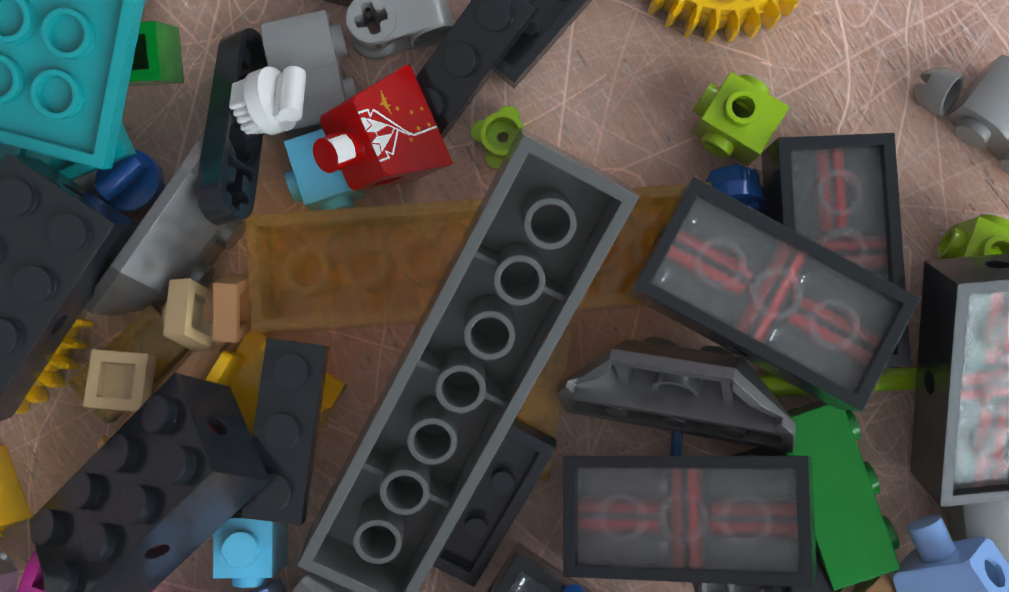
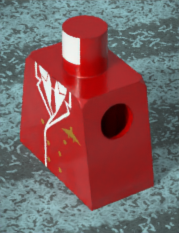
[313,64,453,192]

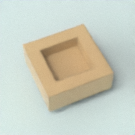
[162,278,215,352]
[83,349,157,412]

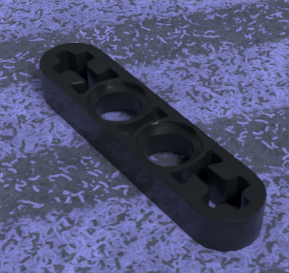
[196,28,268,226]

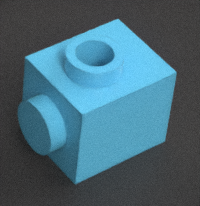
[283,129,366,217]
[213,509,288,588]

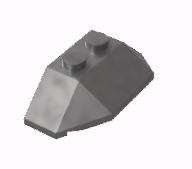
[84,130,247,316]
[556,337,796,453]

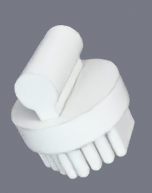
[229,66,306,135]

